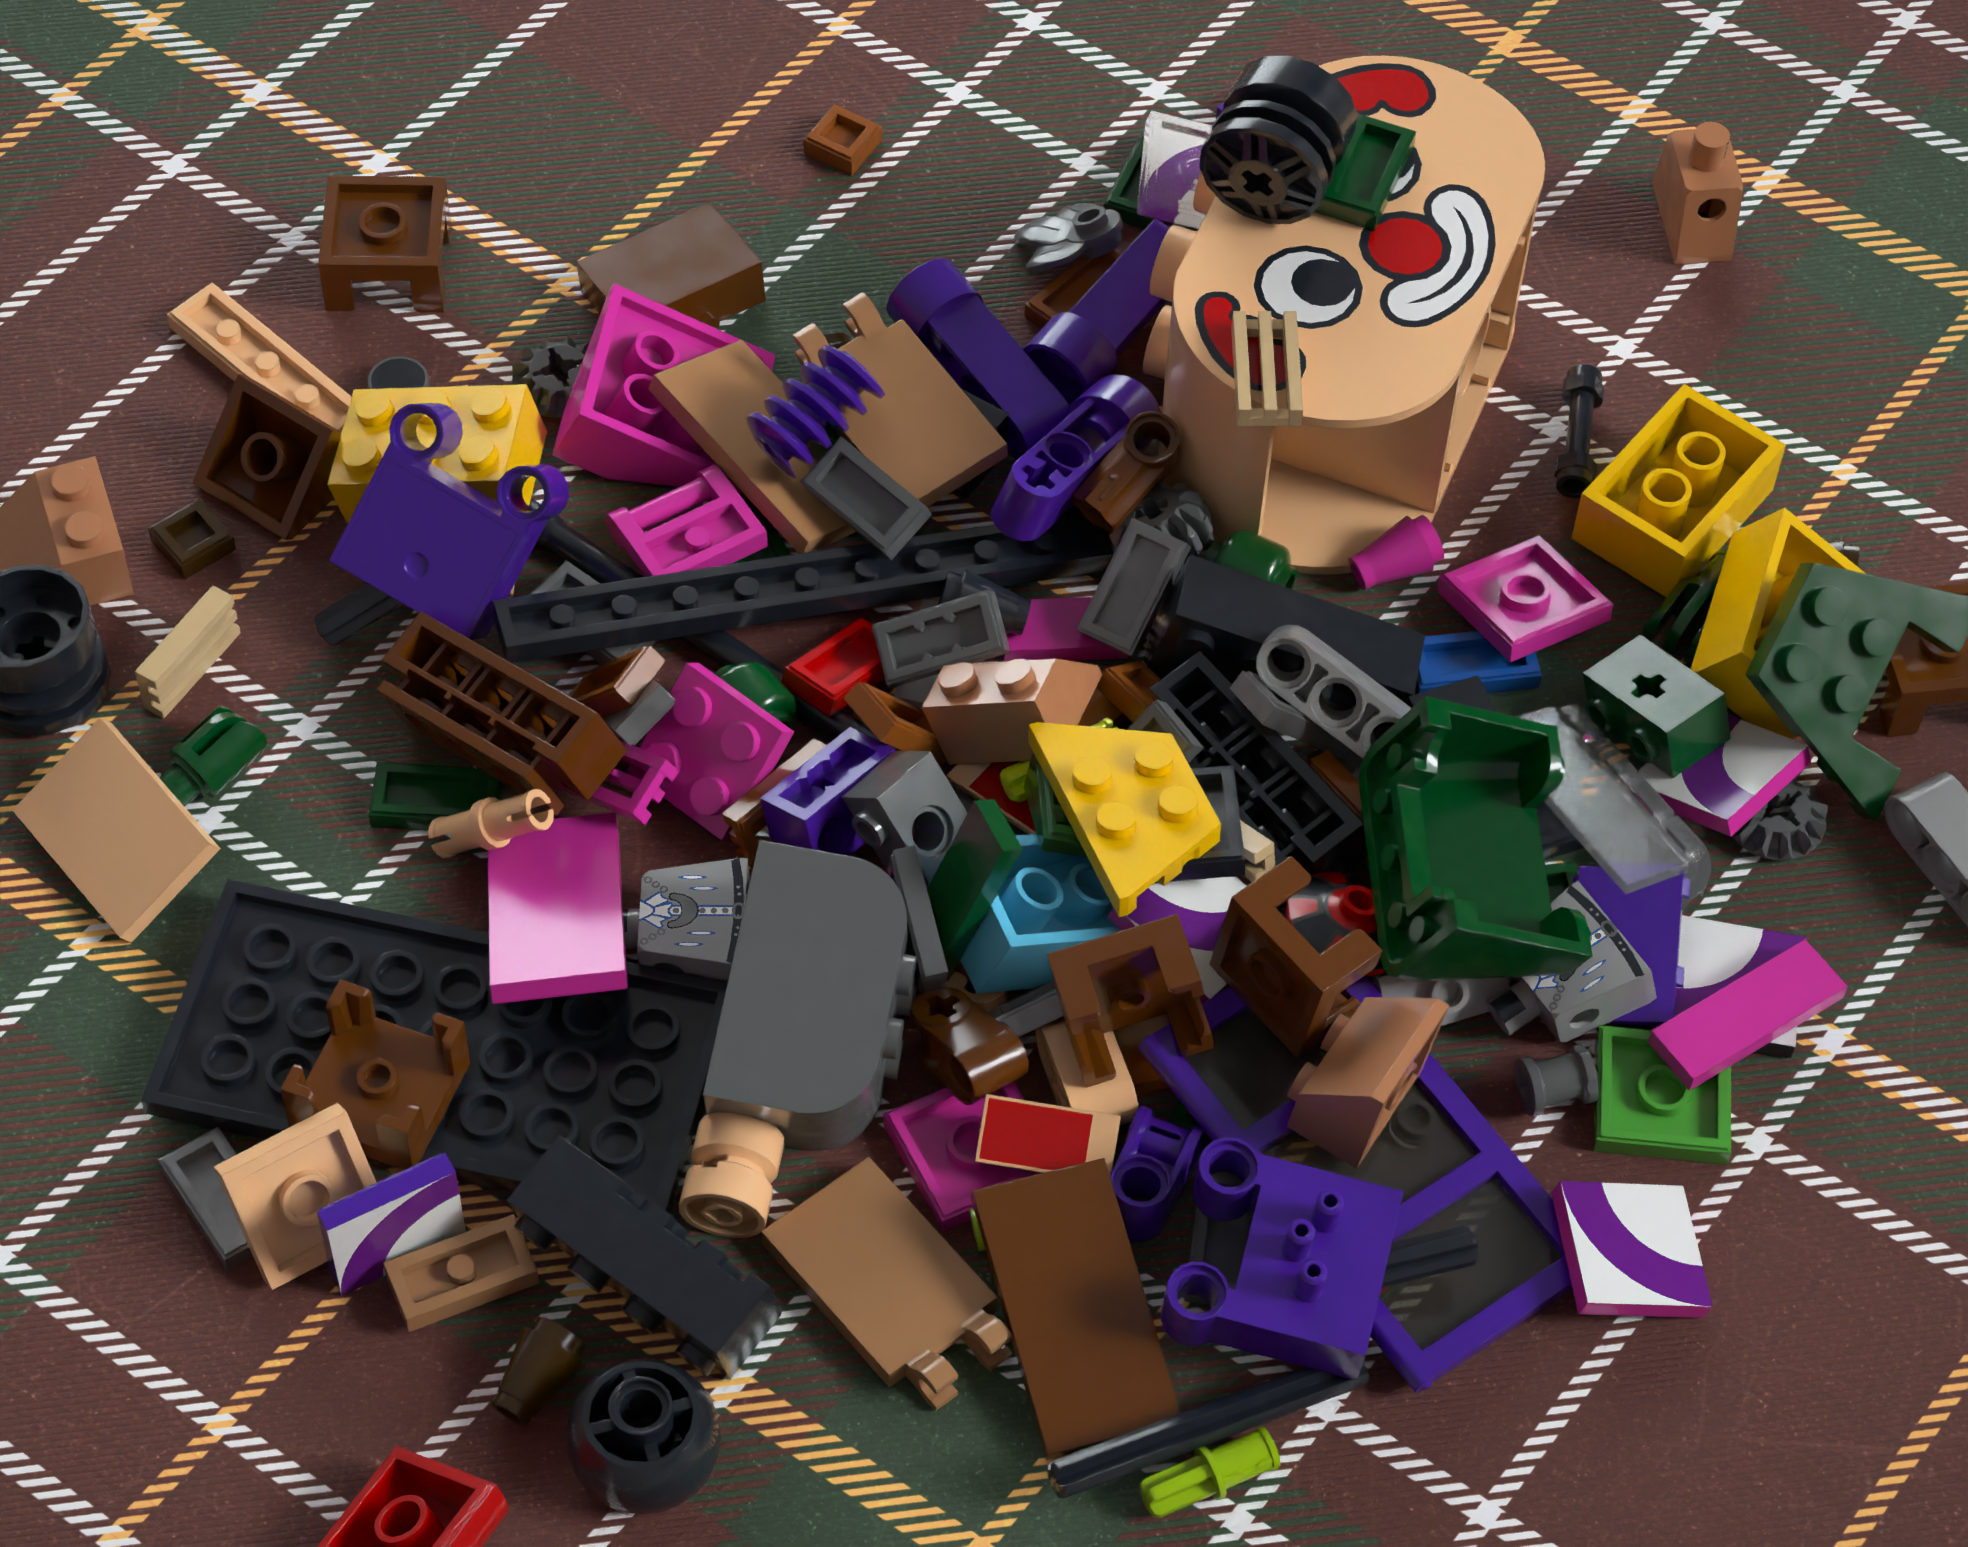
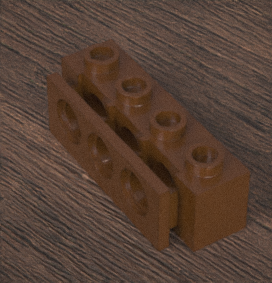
[376,611,627,815]

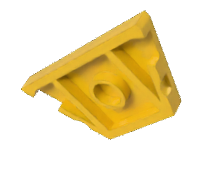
[1028,722,1221,917]

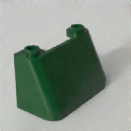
[1359,696,1593,982]

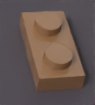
[383,1214,539,1332]

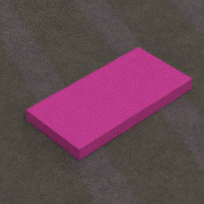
[488,812,628,1004]

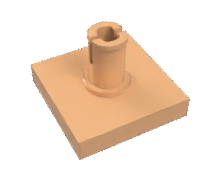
[214,1103,377,1290]

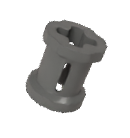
[1515,1044,1599,1117]

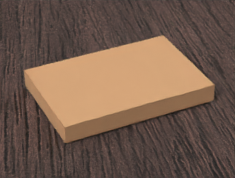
[12,717,221,943]

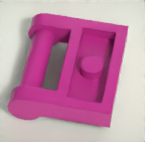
[605,464,768,577]

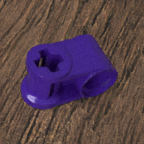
[1111,1105,1206,1242]

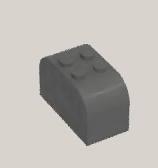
[703,840,917,1151]

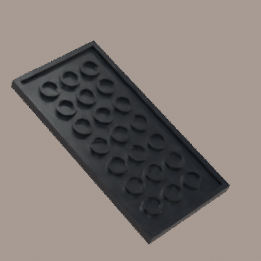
[141,879,728,1213]

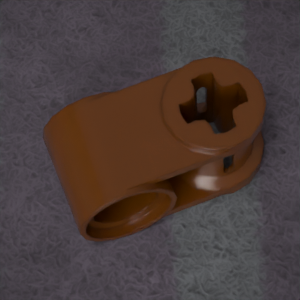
[912,987,1029,1105]

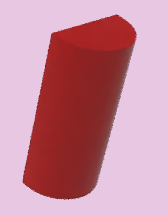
[317,1446,509,1547]

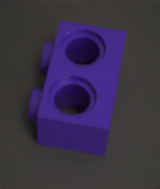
[760,727,896,856]

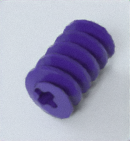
[746,345,885,478]

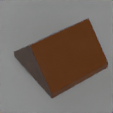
[192,374,340,540]

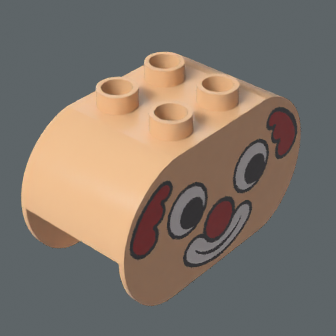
[1143,55,1545,575]

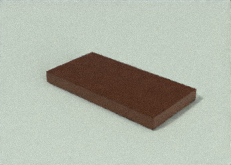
[970,1158,1180,1460]

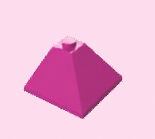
[552,283,776,493]

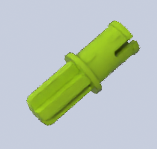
[1139,1426,1281,1518]

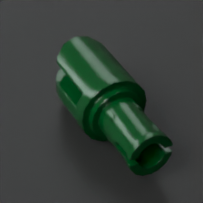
[1643,550,1727,665]
[159,706,267,807]

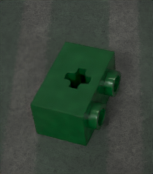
[1583,634,1731,778]

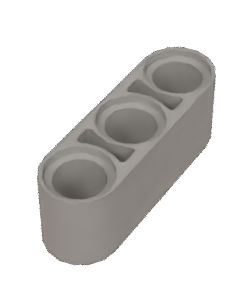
[1256,625,1411,759]
[1884,772,1968,927]

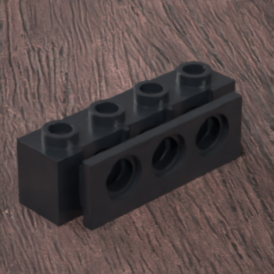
[1150,651,1368,876]

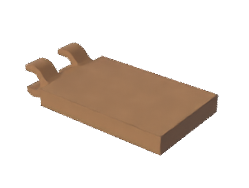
[792,292,1008,507]
[761,1157,1012,1411]

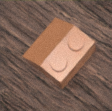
[0,456,134,606]
[922,659,1102,765]
[1287,997,1449,1169]

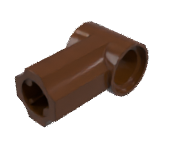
[1071,411,1180,534]

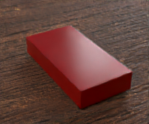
[781,617,885,717]

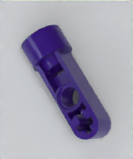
[1023,218,1169,406]
[886,258,1069,460]
[991,375,1161,541]

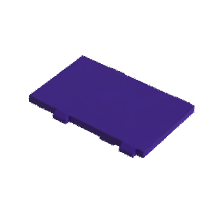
[1572,866,1690,1026]

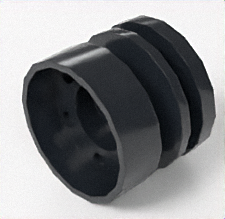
[1199,56,1358,224]
[0,565,111,735]

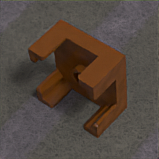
[318,175,451,312]
[1880,583,1968,737]
[1209,856,1383,1059]
[1047,913,1215,1088]
[281,979,470,1170]

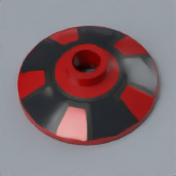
[1286,872,1386,976]

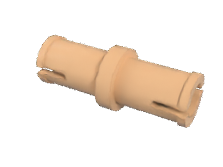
[428,789,554,858]

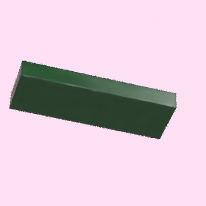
[927,799,1023,981]

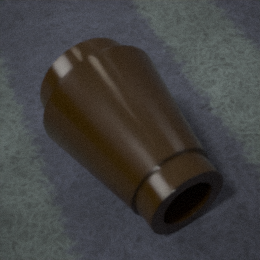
[491,1317,585,1427]

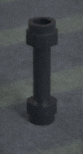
[1554,364,1604,498]

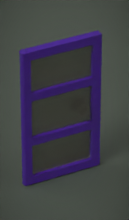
[1138,976,1573,1393]

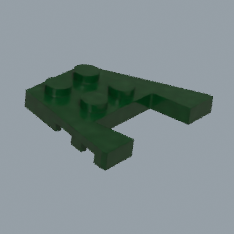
[1745,563,1968,820]

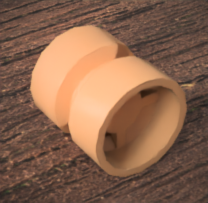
[679,1112,785,1238]

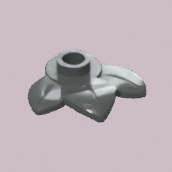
[1014,203,1123,273]

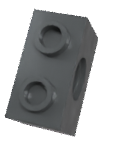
[842,751,968,888]

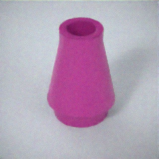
[1348,515,1444,590]

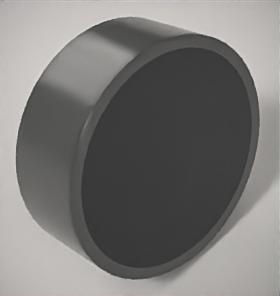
[368,356,429,389]

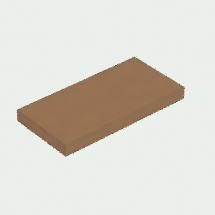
[648,340,856,554]

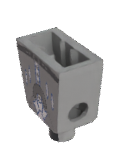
[623,858,750,982]
[1487,881,1657,1042]

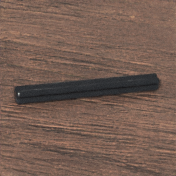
[1047,1362,1369,1498]

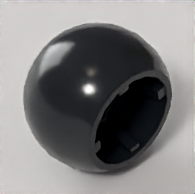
[566,1358,721,1515]

